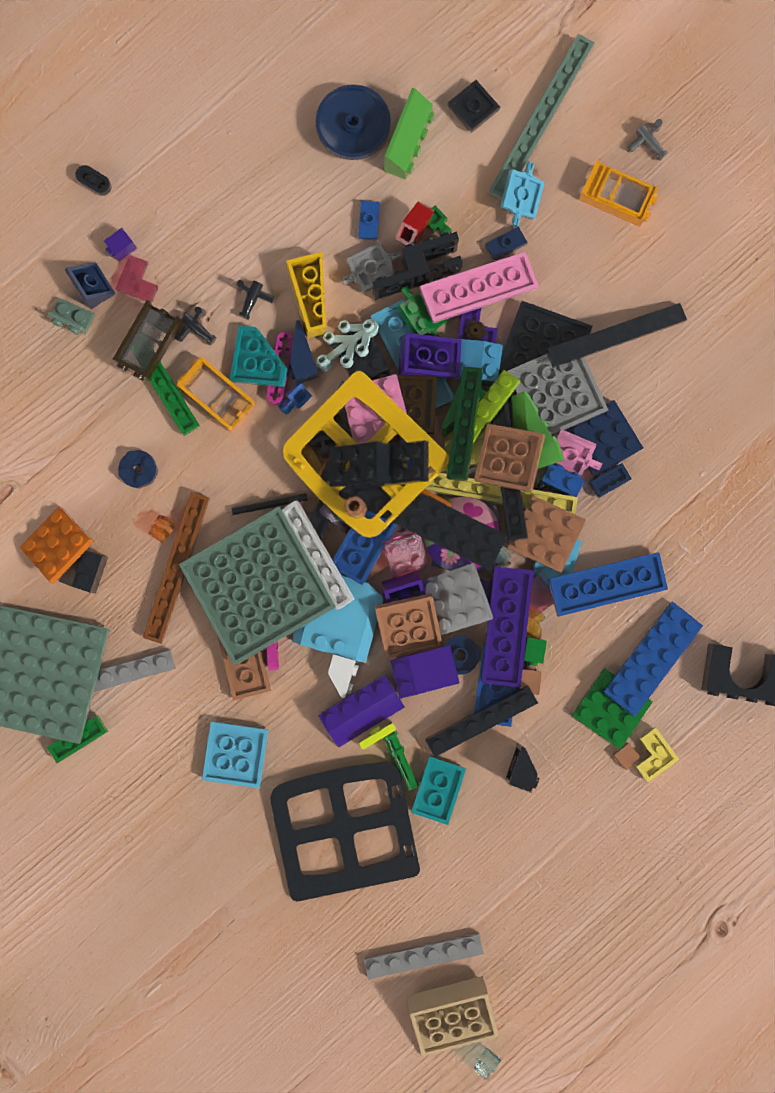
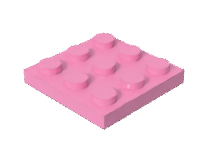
[345,374,407,444]

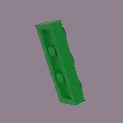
[47,715,108,763]

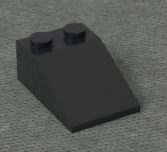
[331,331,390,381]

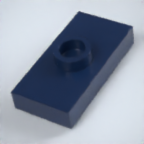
[485,227,528,262]
[588,463,632,498]

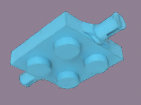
[500,162,545,227]

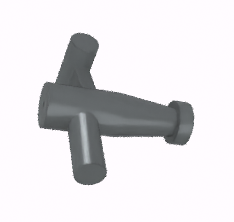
[627,119,668,161]

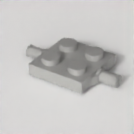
[341,242,402,294]

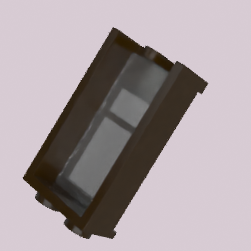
[113,300,183,382]

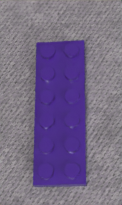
[481,566,533,687]

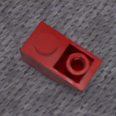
[395,201,434,245]

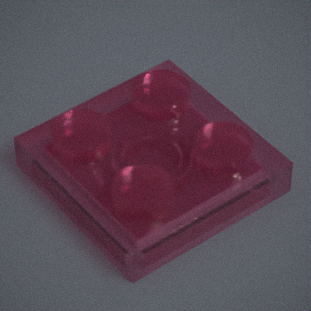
[382,532,427,579]

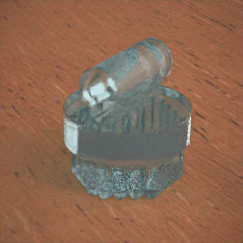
[474,1048,501,1080]

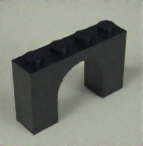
[701,644,775,706]

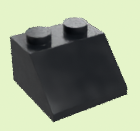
[59,550,108,594]
[505,743,539,793]

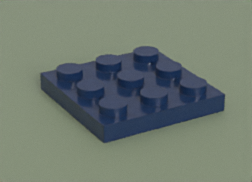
[565,400,644,477]

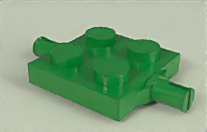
[397,286,447,337]

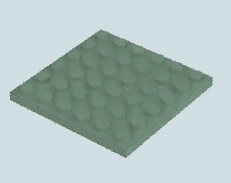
[179,506,336,666]
[0,606,110,744]

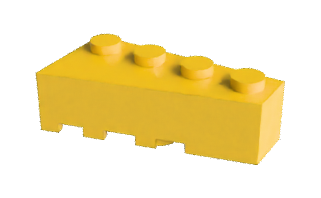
[286,251,326,339]

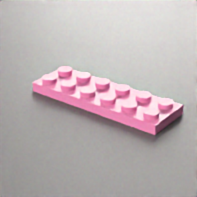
[419,252,539,324]

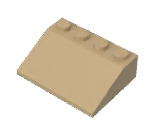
[407,976,499,1057]

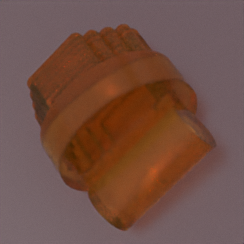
[148,515,175,543]

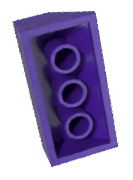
[318,674,405,747]

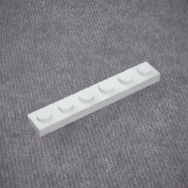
[282,501,355,610]

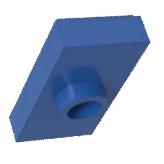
[358,201,380,240]

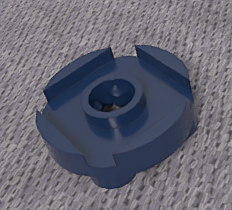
[118,450,158,489]
[443,636,480,675]

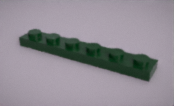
[446,367,483,481]

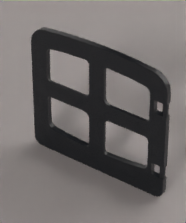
[271,761,420,902]

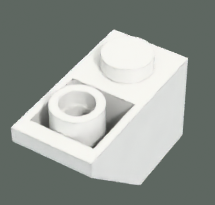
[328,654,359,698]

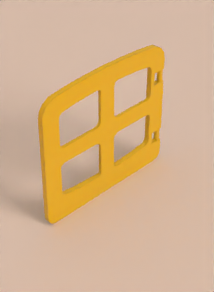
[283,371,450,538]

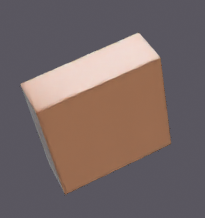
[613,742,641,770]

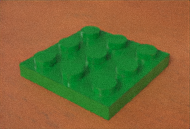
[571,668,653,750]

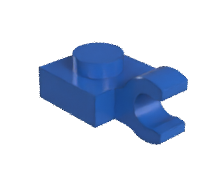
[277,381,312,415]

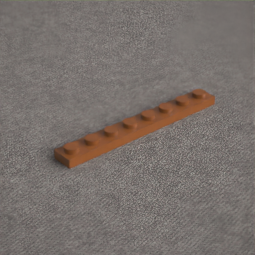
[143,492,210,644]

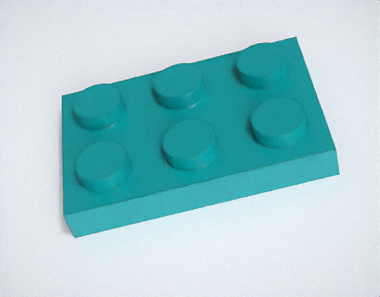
[411,756,466,825]

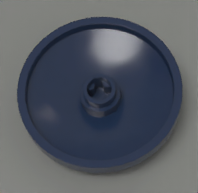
[316,85,391,160]

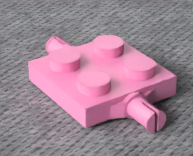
[557,429,602,476]

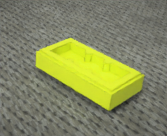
[359,722,396,749]

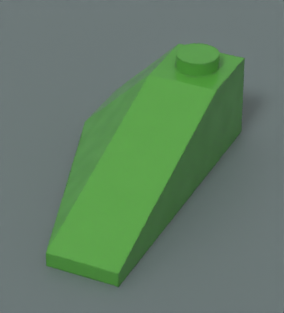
[511,391,564,469]

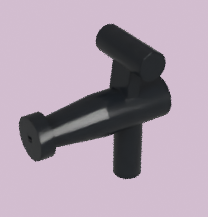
[237,280,275,320]
[176,307,217,346]
[310,422,348,459]

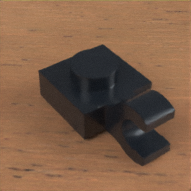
[430,255,463,281]

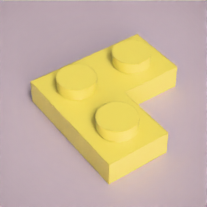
[635,727,680,783]

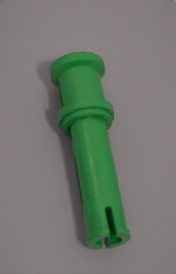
[382,731,419,791]

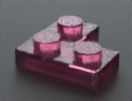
[115,255,159,303]

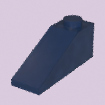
[289,320,319,383]

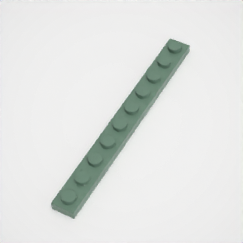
[488,34,594,200]

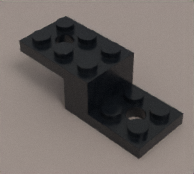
[372,232,459,300]
[329,440,429,488]

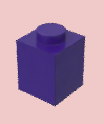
[104,227,137,262]

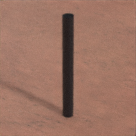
[232,493,308,515]

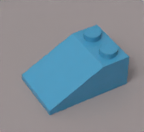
[452,338,503,386]

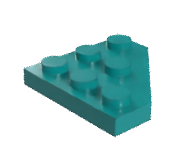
[230,326,287,387]

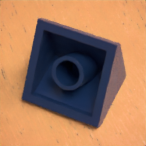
[65,263,115,309]

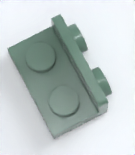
[47,298,95,335]

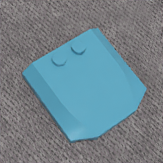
[292,575,384,662]

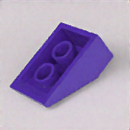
[398,333,462,378]
[382,570,425,603]
[390,646,460,699]

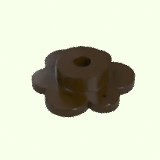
[464,320,486,341]

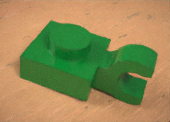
[427,205,452,234]

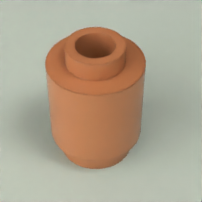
[345,496,367,519]

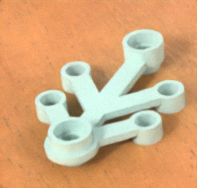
[316,319,379,372]

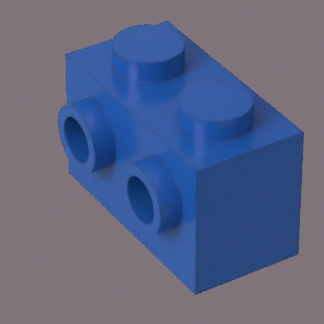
[540,463,585,497]

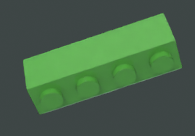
[385,88,435,180]

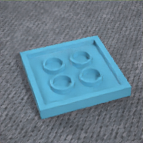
[202,721,269,789]

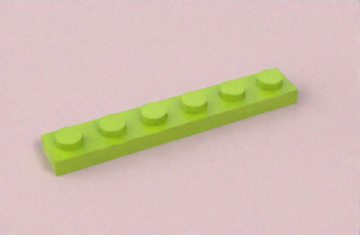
[443,370,520,471]

